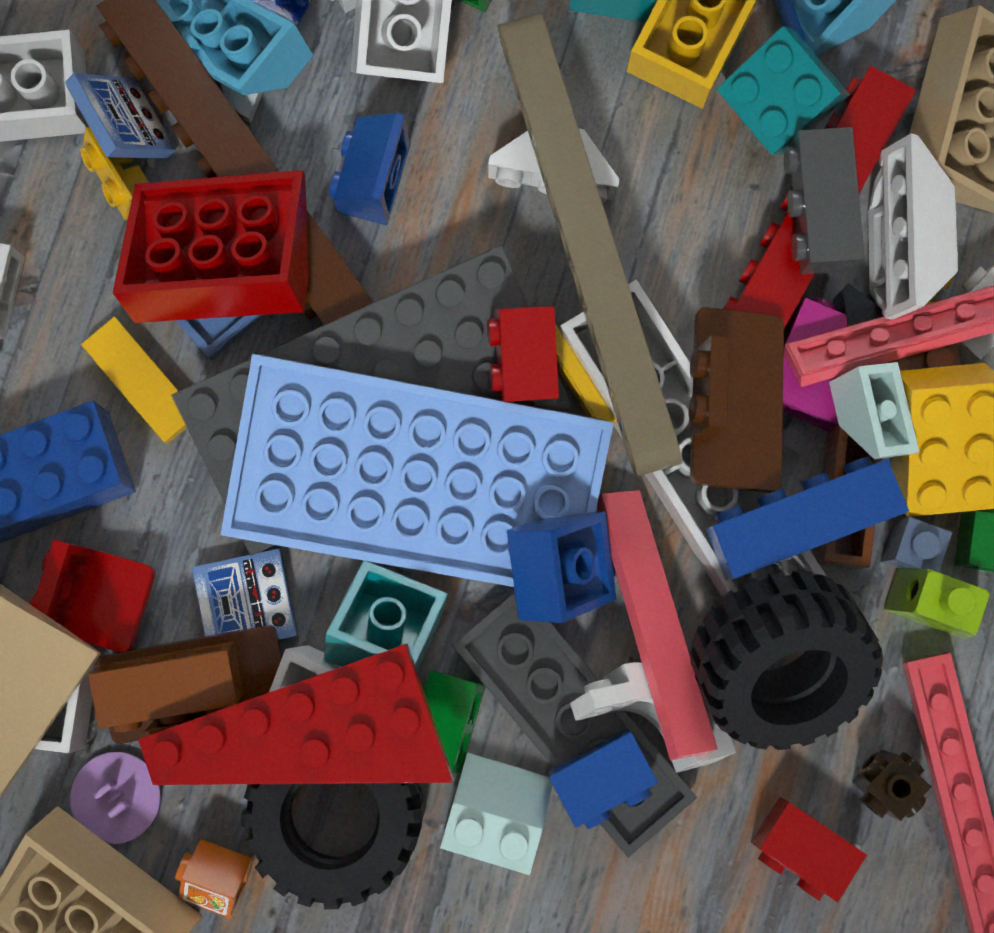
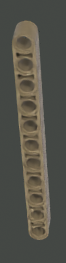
[498,13,682,477]

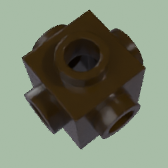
[852,750,932,821]

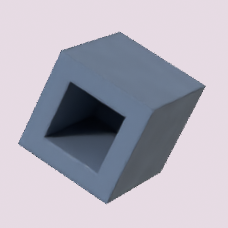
[880,517,953,572]

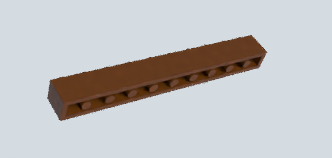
[96,0,373,325]

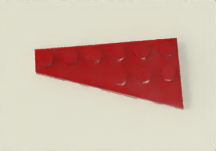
[138,643,455,785]

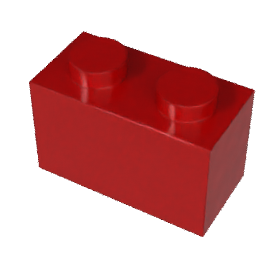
[487,305,559,402]
[751,797,867,903]

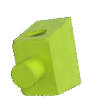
[883,568,990,639]

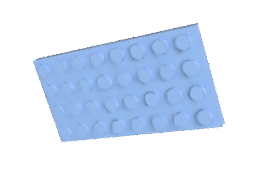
[220,353,614,587]

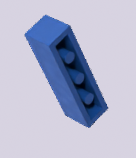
[706,456,909,581]

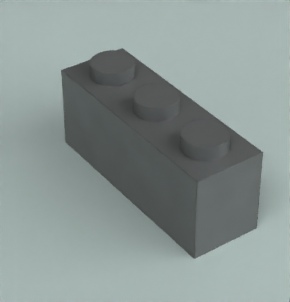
[784,127,865,274]

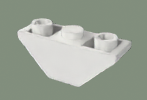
[488,129,620,203]

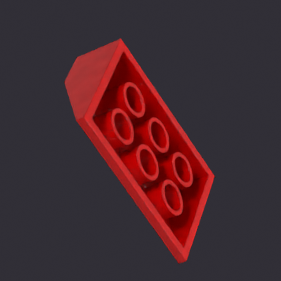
[113,170,309,323]

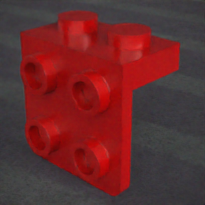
[29,539,156,653]

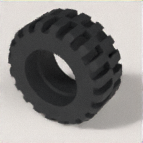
[690,570,883,750]
[241,783,423,910]

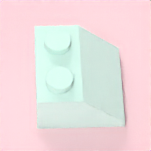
[440,752,552,875]

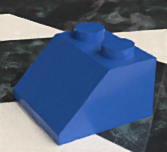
[329,113,410,226]
[507,511,616,623]

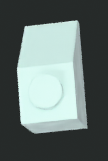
[829,362,919,459]

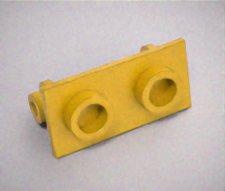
[80,126,149,220]

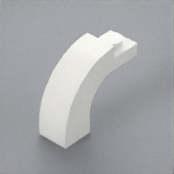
[570,662,736,773]

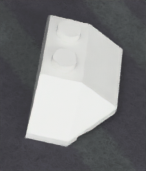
[868,133,958,320]

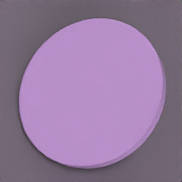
[70,751,162,844]

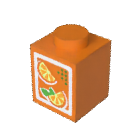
[175,839,252,919]

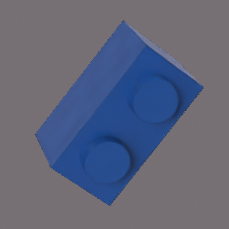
[547,729,658,829]

